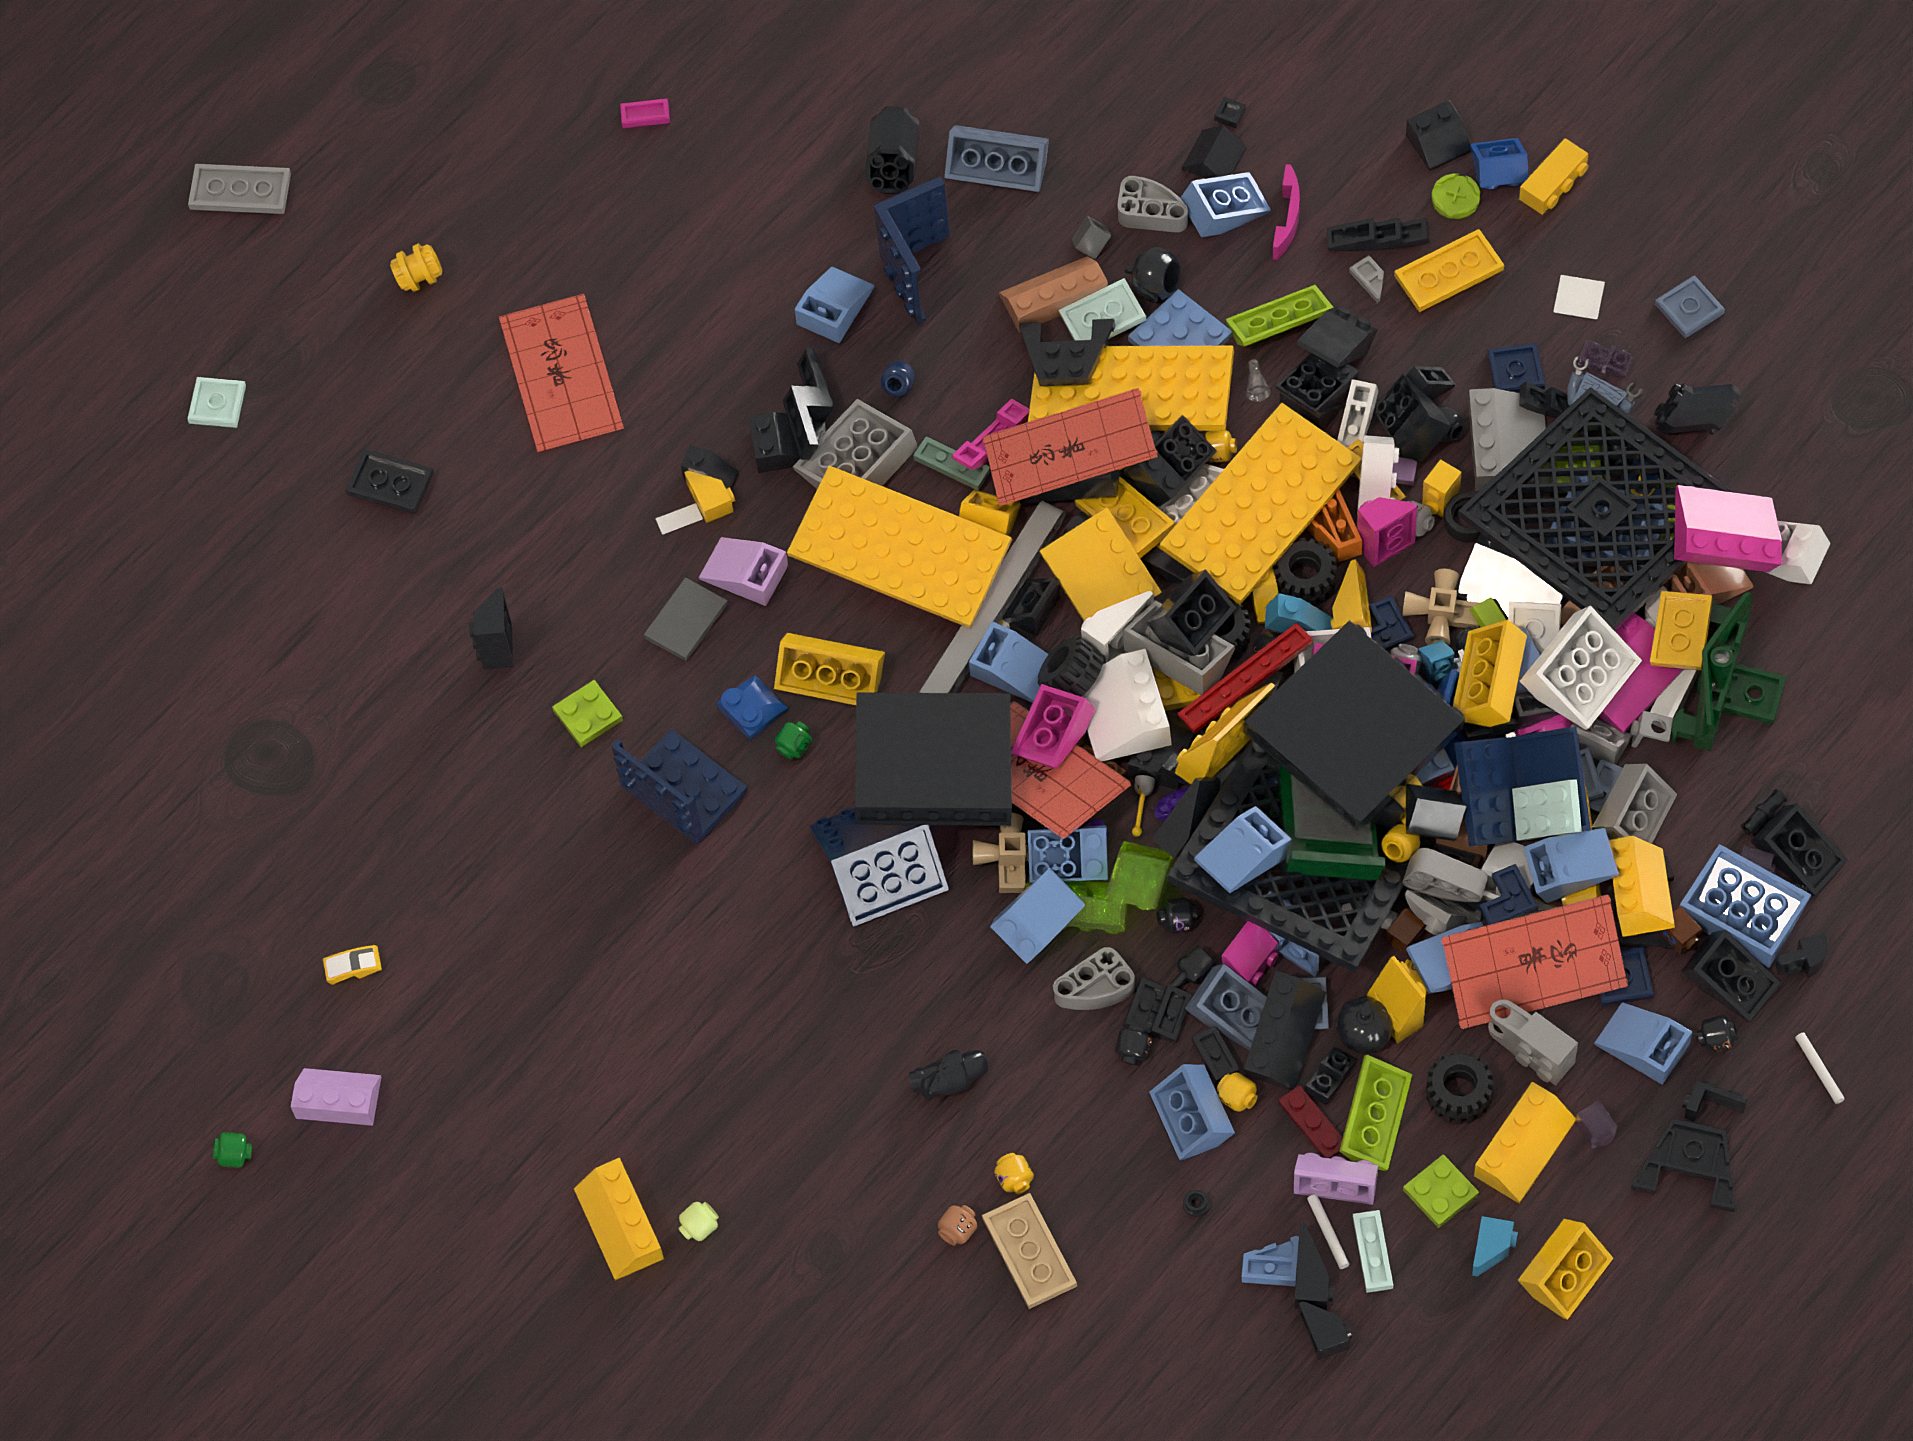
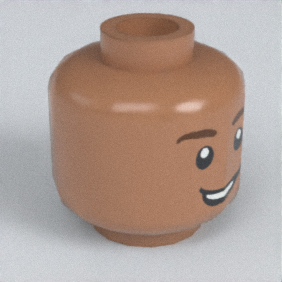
[938,1205,977,1246]

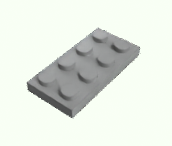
[188,164,291,214]

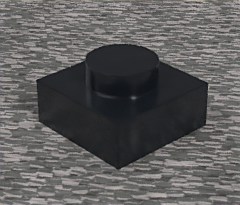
[1214,97,1246,128]

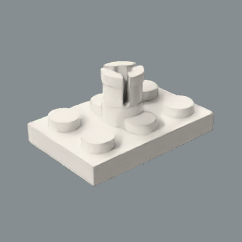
[1508,601,1561,655]

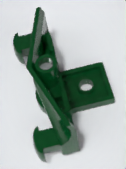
[1670,591,1786,751]

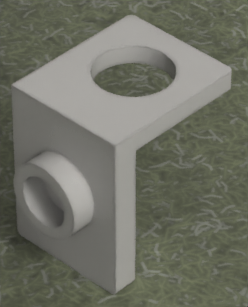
[1630,711,1673,748]

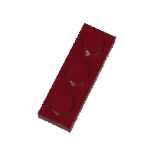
[1278,1085,1343,1159]

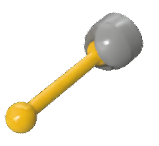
[1132,775,1156,837]

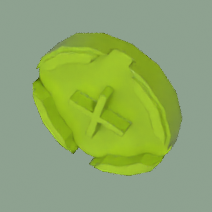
[1432,173,1480,219]

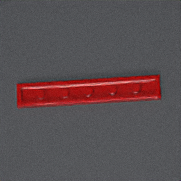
[1178,622,1313,734]

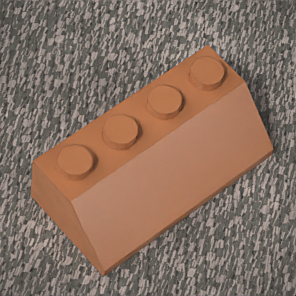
[999,256,1108,333]

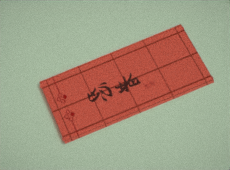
[499,294,624,452]
[983,388,1158,506]
[1010,701,1131,839]
[1441,895,1628,1029]

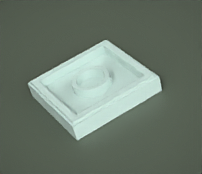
[188,377,246,428]

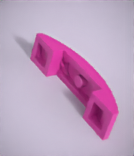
[1273,164,1300,260]
[952,399,1029,470]

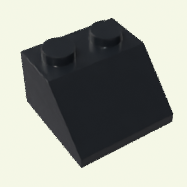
[1406,100,1471,171]

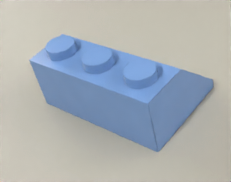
[1149,1064,1235,1160]

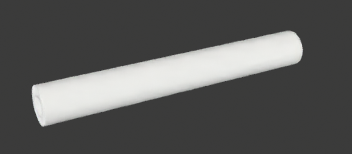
[1795,1032,1845,1104]
[1307,1194,1350,1269]

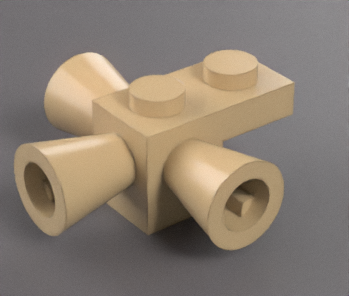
[1403,569,1480,646]
[972,813,1029,893]

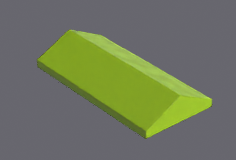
[1226,285,1334,346]
[1339,1055,1412,1171]

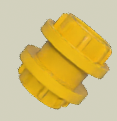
[390,243,442,292]

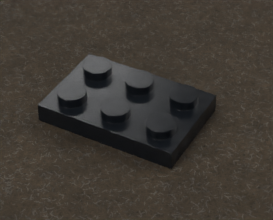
[346,449,434,515]

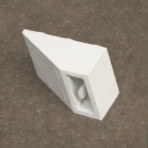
[1766,521,1830,584]
[1481,842,1535,902]

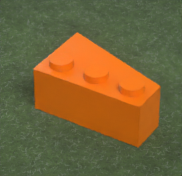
[1306,490,1362,563]

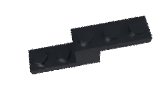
[783,348,833,460]

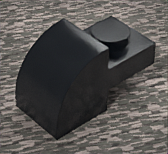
[1775,933,1828,978]

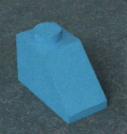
[1472,1216,1518,1276]

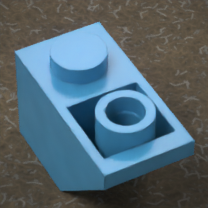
[1418,640,1455,685]

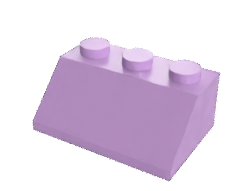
[291,1068,382,1126]
[1294,1153,1378,1205]

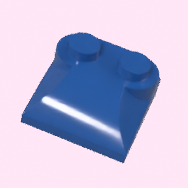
[717,675,789,741]

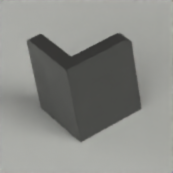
[1071,216,1111,259]

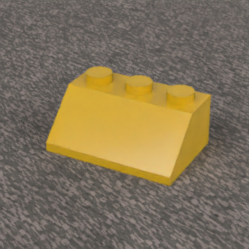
[1518,1219,1613,1320]

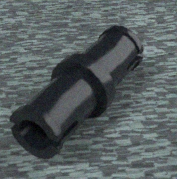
[1741,789,1787,837]

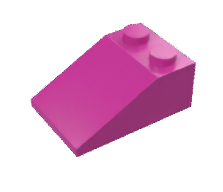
[1011,684,1096,769]

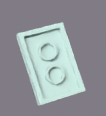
[1059,278,1147,341]
[1512,780,1582,840]

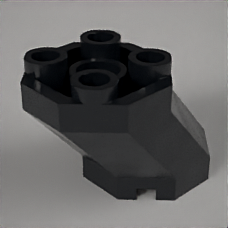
[866,106,919,194]
[1654,383,1741,435]

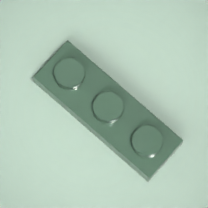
[913,436,991,491]

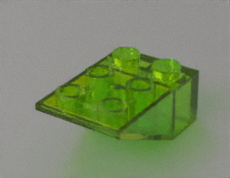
[1105,841,1173,910]

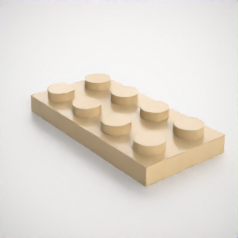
[982,1193,1077,1309]

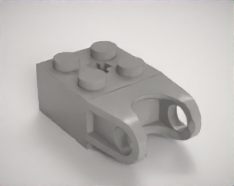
[1488,999,1578,1086]

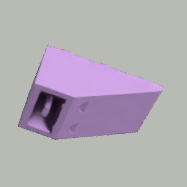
[699,537,788,606]

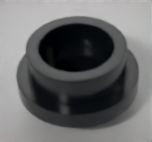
[1183,1190,1210,1217]

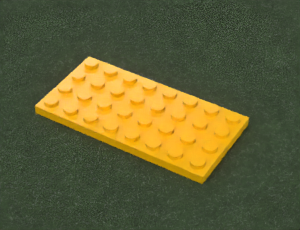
[1027,346,1234,431]
[1159,403,1362,605]
[787,465,1012,629]

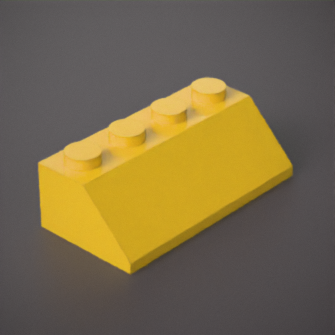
[1453,620,1527,727]
[774,633,885,705]
[1609,836,1675,937]
[1474,1082,1576,1204]
[574,1157,664,1280]

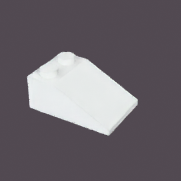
[1081,591,1154,665]

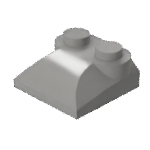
[1405,890,1467,935]

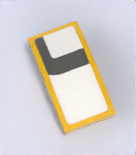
[323,945,382,985]

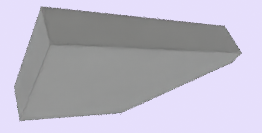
[1349,255,1384,303]

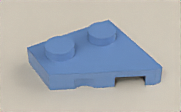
[1242,1236,1299,1286]

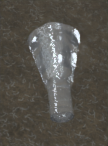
[1246,359,1271,402]

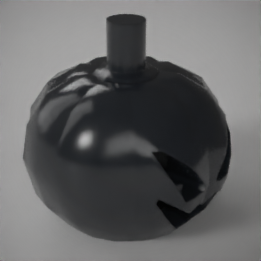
[1125,248,1181,302]
[1336,996,1394,1054]

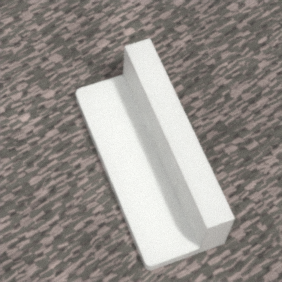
[1650,669,1701,729]

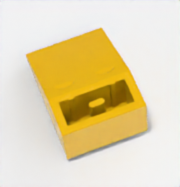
[1367,956,1426,1043]

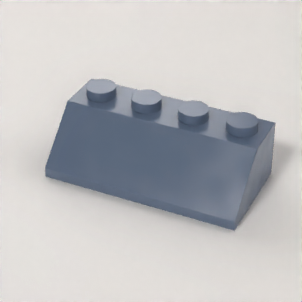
[944,125,1049,192]

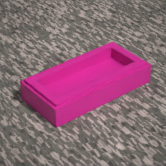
[620,98,670,128]

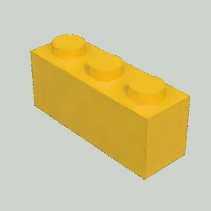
[1519,138,1589,215]

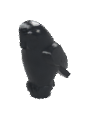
[909,1050,988,1100]

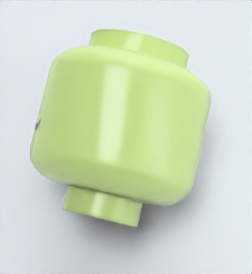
[679,1202,719,1241]

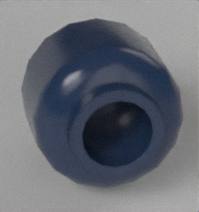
[881,361,915,397]

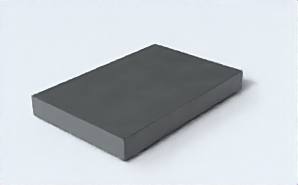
[644,577,728,661]

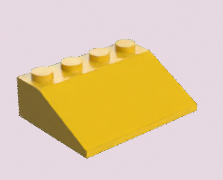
[1039,508,1162,621]
[1175,683,1275,784]

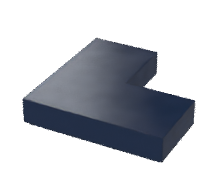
[1369,595,1414,651]
[1479,864,1539,925]

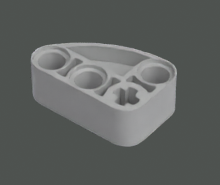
[1118,176,1188,232]
[1403,848,1488,902]
[1053,947,1135,1010]

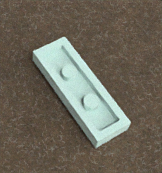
[1353,1210,1393,1293]

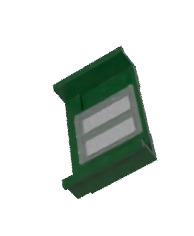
[1279,764,1385,880]

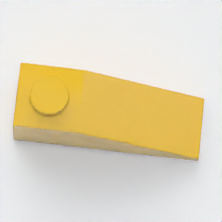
[1331,559,1372,633]

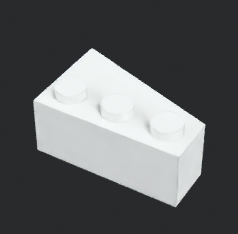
[1357,435,1399,515]

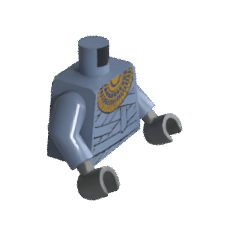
[1567,356,1644,434]

